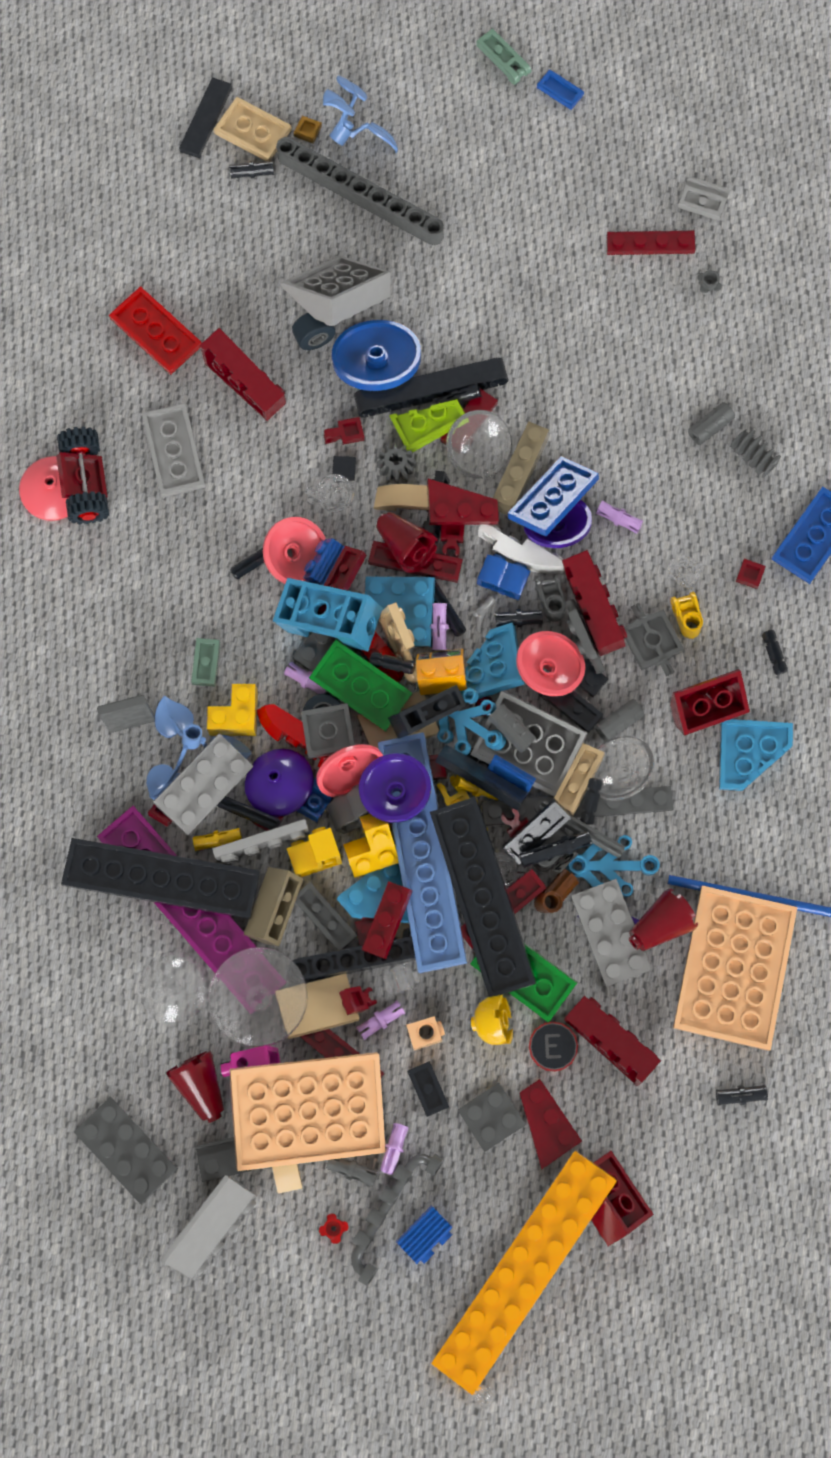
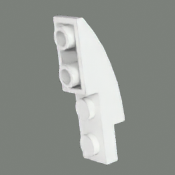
[478,525,564,574]

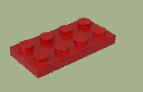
[109,286,202,375]

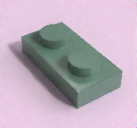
[191,638,221,687]

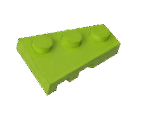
[389,400,469,453]

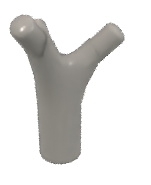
[467,596,496,632]

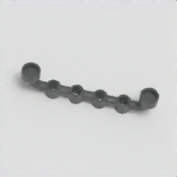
[351,1154,444,1286]

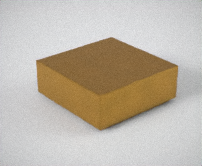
[294,116,322,144]

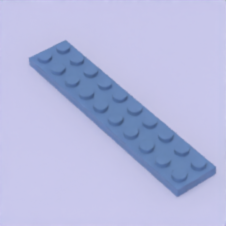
[378,732,467,973]

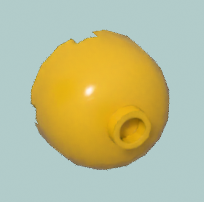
[471,995,513,1045]

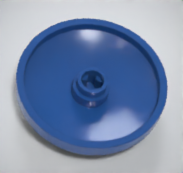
[332,320,421,391]

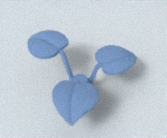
[323,75,398,153]
[146,696,251,800]

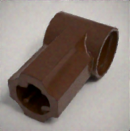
[534,869,579,913]

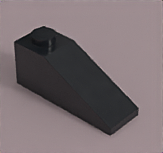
[388,685,467,739]

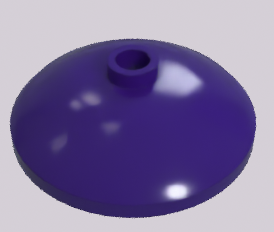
[523,500,592,548]
[245,749,314,817]
[359,753,431,822]

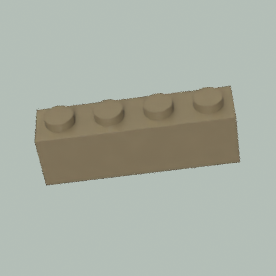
[493,421,549,515]

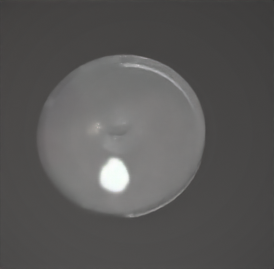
[209,948,308,1047]

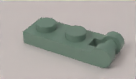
[476,28,532,85]

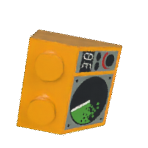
[416,649,467,695]

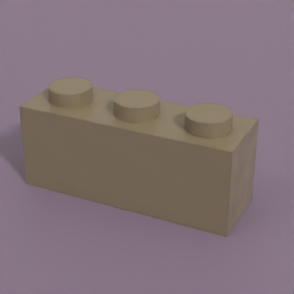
[243,867,303,947]

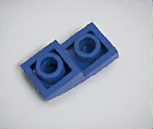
[297,779,334,823]

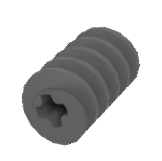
[730,429,781,478]

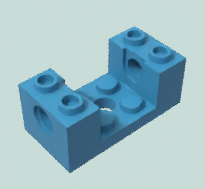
[273,578,383,651]

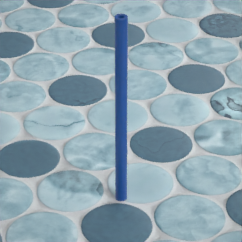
[667,875,831,917]

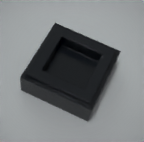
[332,456,356,481]

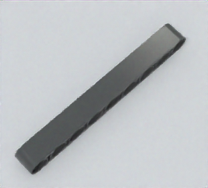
[276,137,444,245]

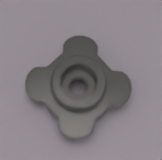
[697,270,722,293]

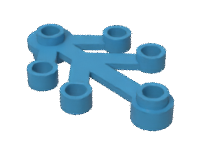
[437,688,506,755]
[566,835,660,898]

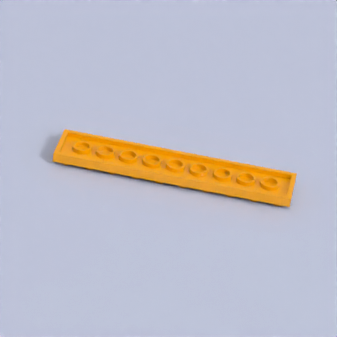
[431,1150,617,1395]

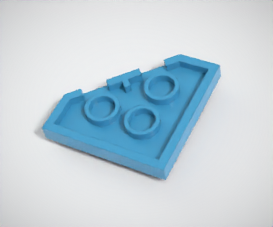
[365,577,435,647]
[460,623,525,700]
[719,719,793,791]
[337,863,410,926]

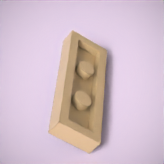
[554,743,605,816]

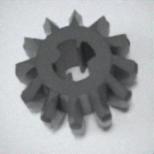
[377,444,415,483]

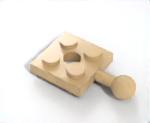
[379,603,418,683]

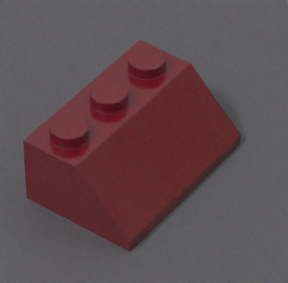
[670,669,750,736]
[591,1151,654,1247]

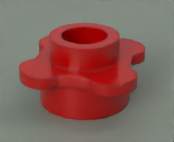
[319,1213,349,1244]

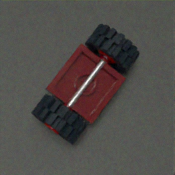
[56,426,109,525]

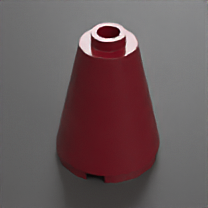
[376,512,438,573]
[629,888,698,951]
[165,1050,225,1123]

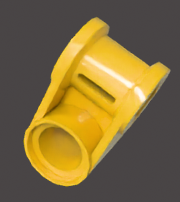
[670,591,703,639]

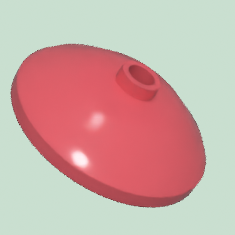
[19,456,69,521]
[263,517,326,584]
[516,631,585,696]
[316,744,383,797]

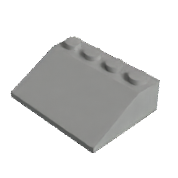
[281,255,391,326]
[471,691,588,797]
[160,1175,257,1278]

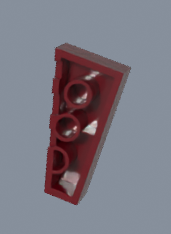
[564,996,662,1087]

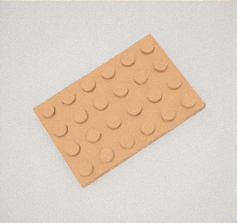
[673,886,797,1051]
[230,1052,385,1171]

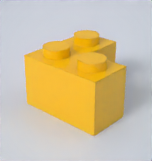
[207,684,258,736]
[343,814,399,878]
[287,827,342,878]

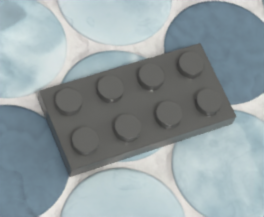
[74,1097,178,1205]

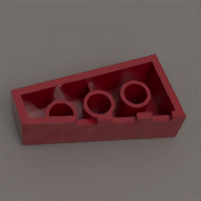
[200,328,286,421]
[562,550,627,656]

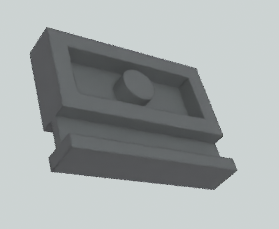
[195,1137,252,1182]

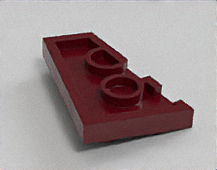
[427,478,499,525]
[519,1079,582,1170]

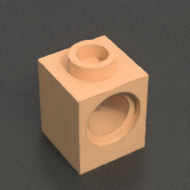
[406,1016,445,1051]

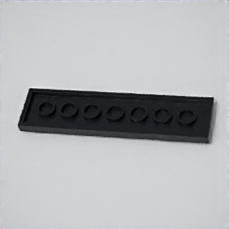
[430,797,537,997]
[61,838,260,919]

